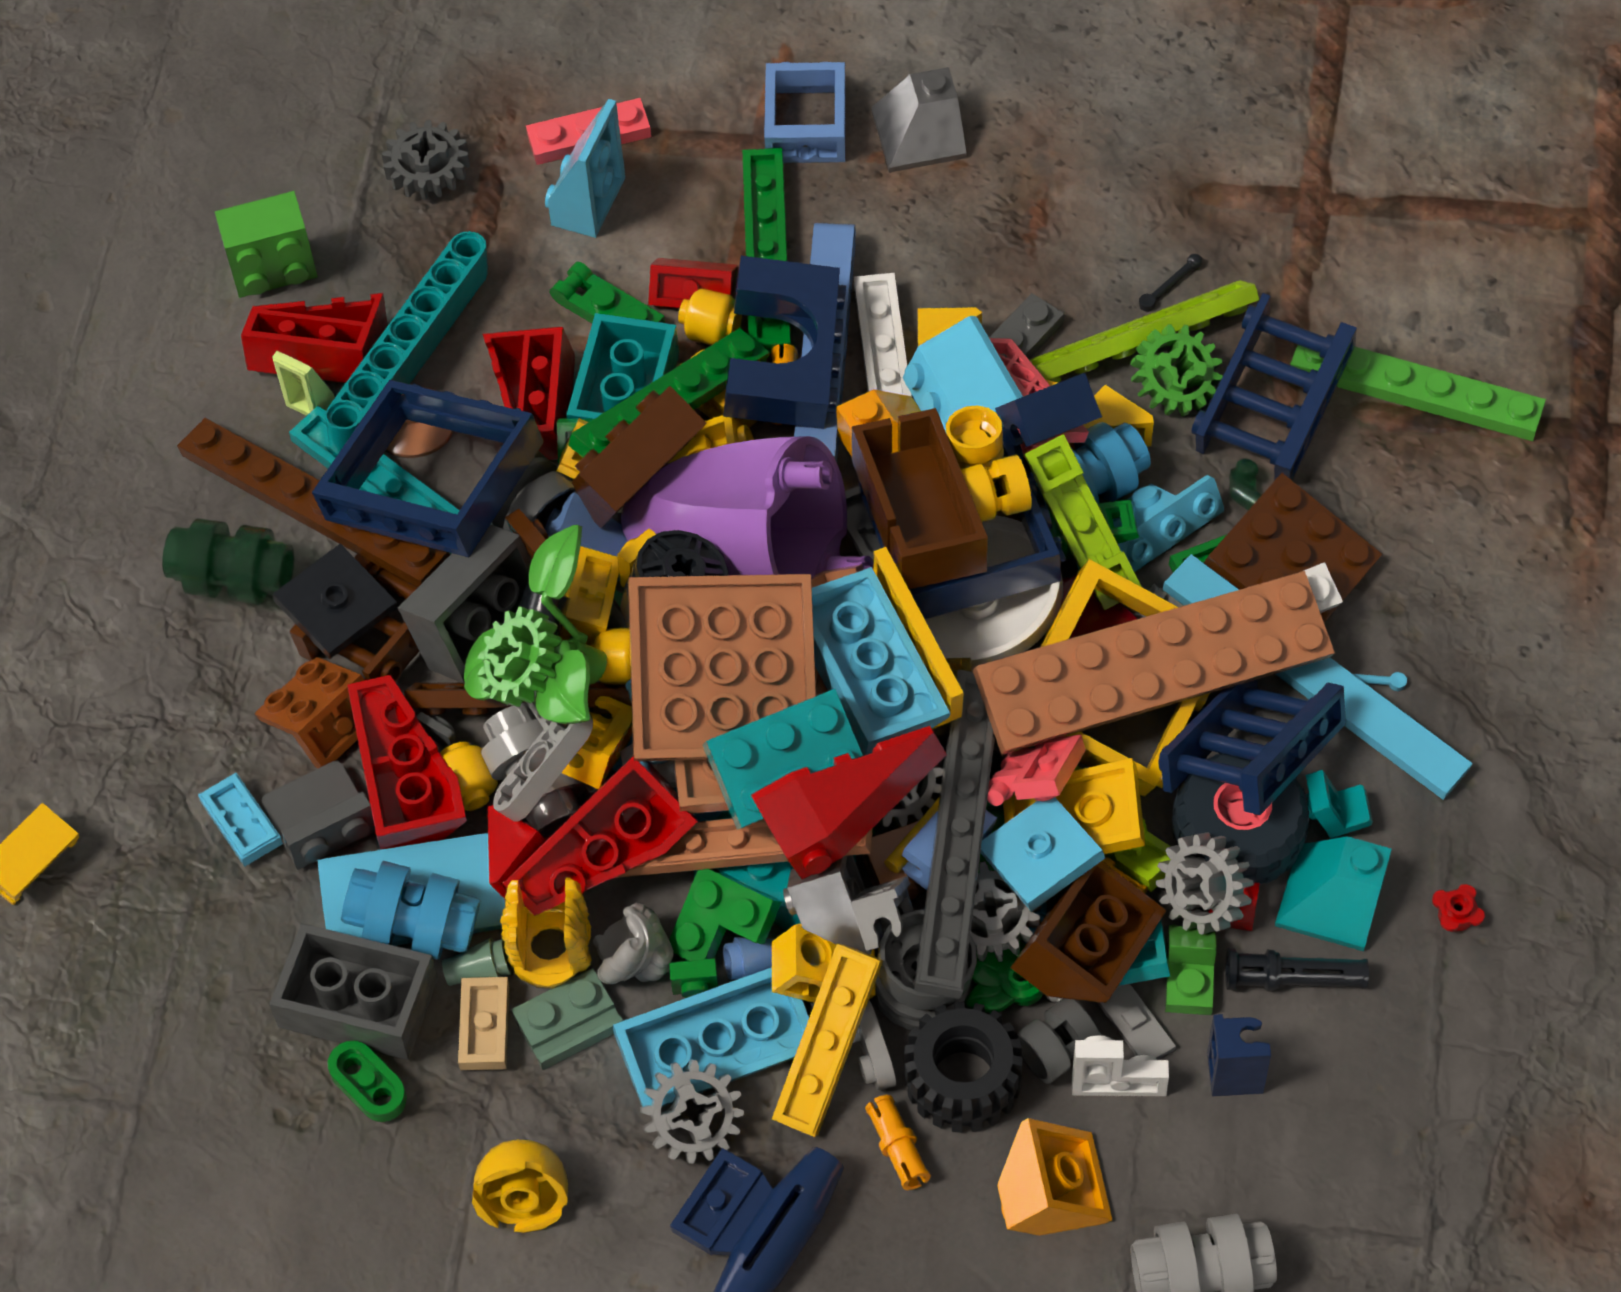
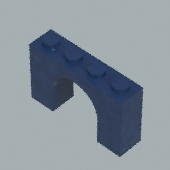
[723,256,846,429]

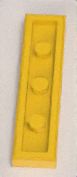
[772,943,883,1137]

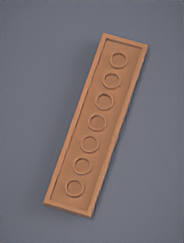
[972,571,1335,755]

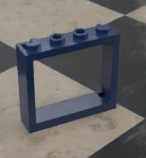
[312,380,544,557]
[857,426,1066,619]

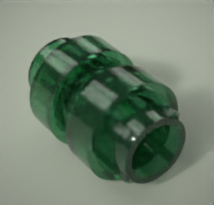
[162,518,294,605]

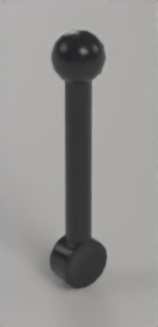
[1139,254,1203,312]

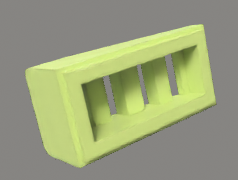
[272,351,335,416]

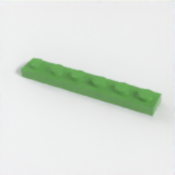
[1290,345,1546,441]

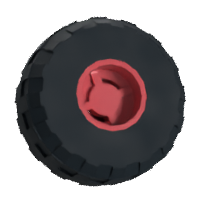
[1172,753,1309,884]

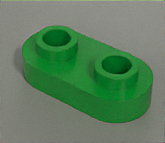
[327,1041,407,1122]

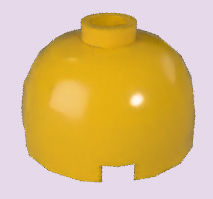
[472,1139,568,1233]

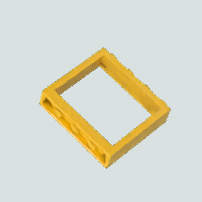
[1041,559,1210,796]

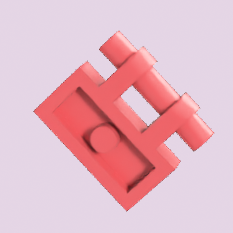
[987,735,1086,806]

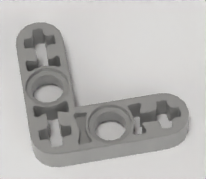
[493,690,593,822]

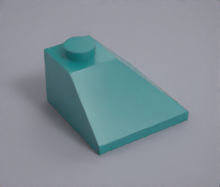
[1275,836,1392,952]

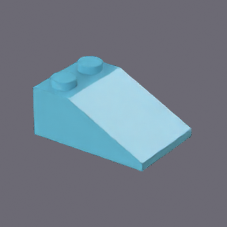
[545,99,626,238]

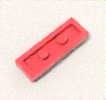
[526,98,651,165]

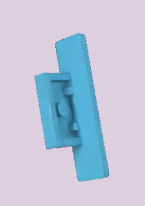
[1077,475,1224,572]

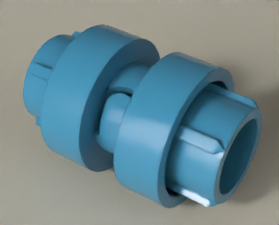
[1031,422,1151,511]
[341,861,480,960]

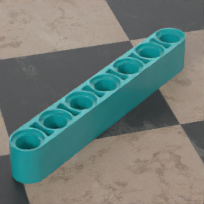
[325,231,488,454]

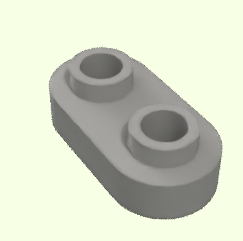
[853,1000,896,1091]

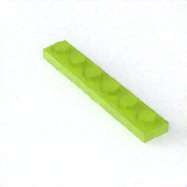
[1021,280,1260,382]

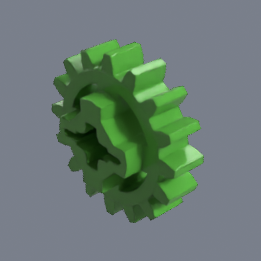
[1130,324,1223,416]
[477,607,562,707]

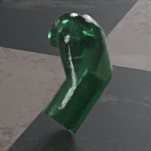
[1229,458,1262,510]

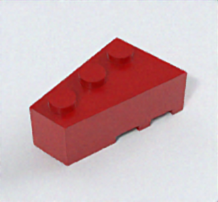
[241,293,388,383]
[483,327,575,460]

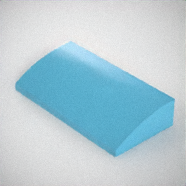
[812,567,950,756]
[317,833,506,946]
[613,967,809,1107]

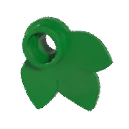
[964,941,1044,1013]

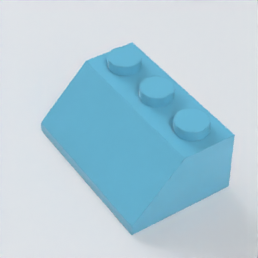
[902,316,1023,432]

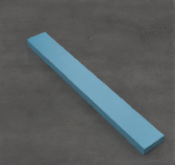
[1162,554,1473,800]

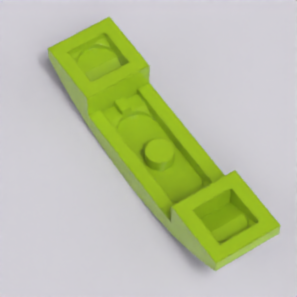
[1024,434,1142,610]

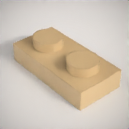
[458,977,509,1070]

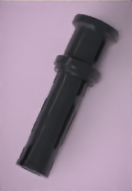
[1225,948,1369,991]

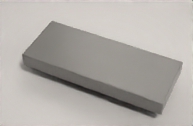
[1097,984,1176,1060]

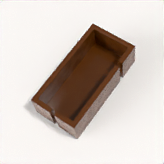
[852,408,988,589]

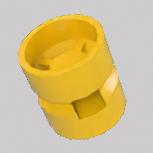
[946,405,1004,483]
[961,455,1032,522]

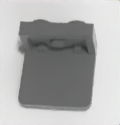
[261,761,376,870]

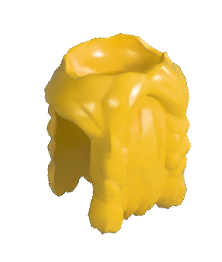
[500,878,592,989]

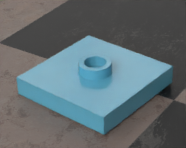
[980,798,1105,912]

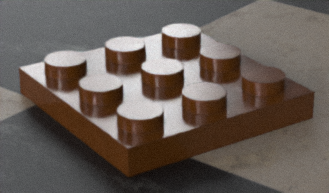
[1204,473,1382,623]

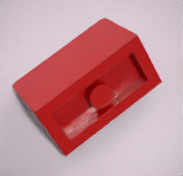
[648,258,738,308]

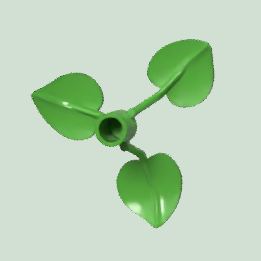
[464,525,607,724]

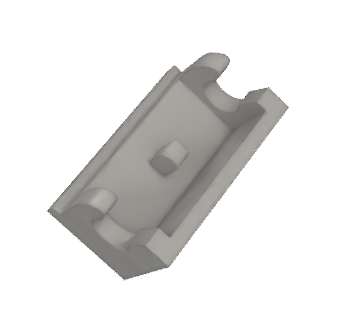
[851,876,914,951]

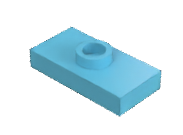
[198,773,283,867]

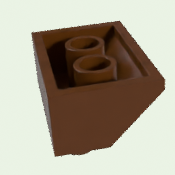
[572,386,707,528]
[1011,861,1166,1003]

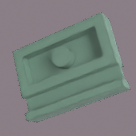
[511,968,623,1070]

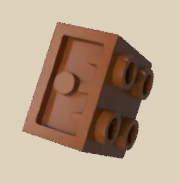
[255,657,365,768]

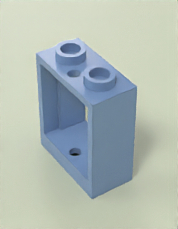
[764,62,846,163]

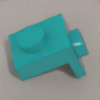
[1306,770,1373,838]

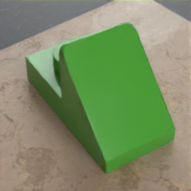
[1165,925,1217,1015]

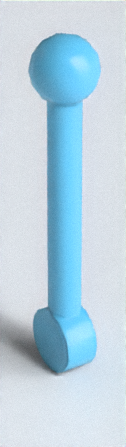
[1353,672,1407,691]

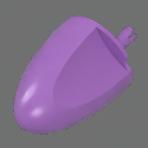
[621,436,873,577]

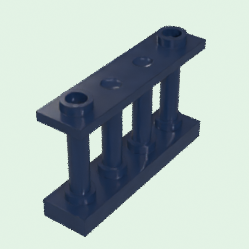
[1191,293,1357,481]
[1158,679,1346,815]

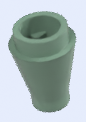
[442,937,513,986]

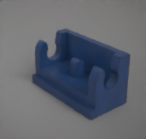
[995,373,1102,447]
[1207,1014,1271,1097]

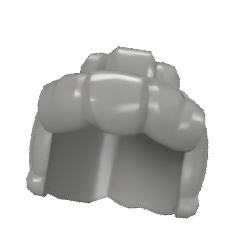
[593,902,673,985]

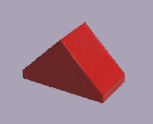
[488,805,546,900]

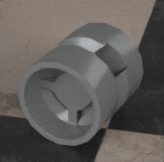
[1015,998,1100,1084]

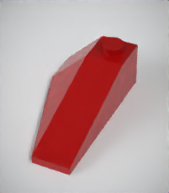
[503,756,698,916]

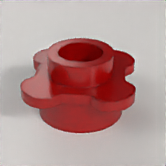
[1432,884,1485,932]

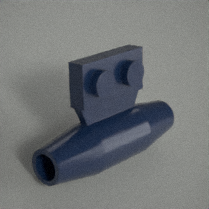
[670,1147,844,1292]

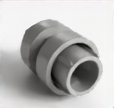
[481,703,586,837]
[1130,1214,1277,1292]

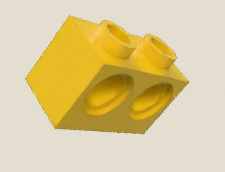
[772,924,875,1003]

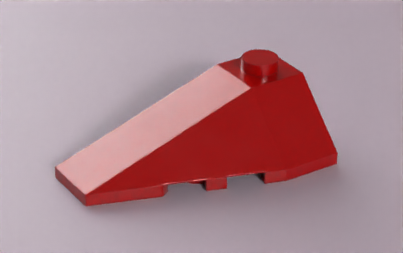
[347,675,467,850]
[751,726,947,880]

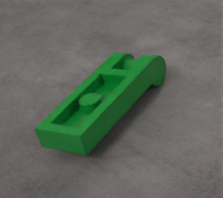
[549,261,665,323]

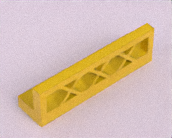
[873,547,964,729]

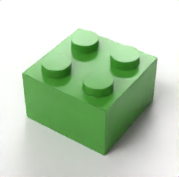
[215,191,318,298]

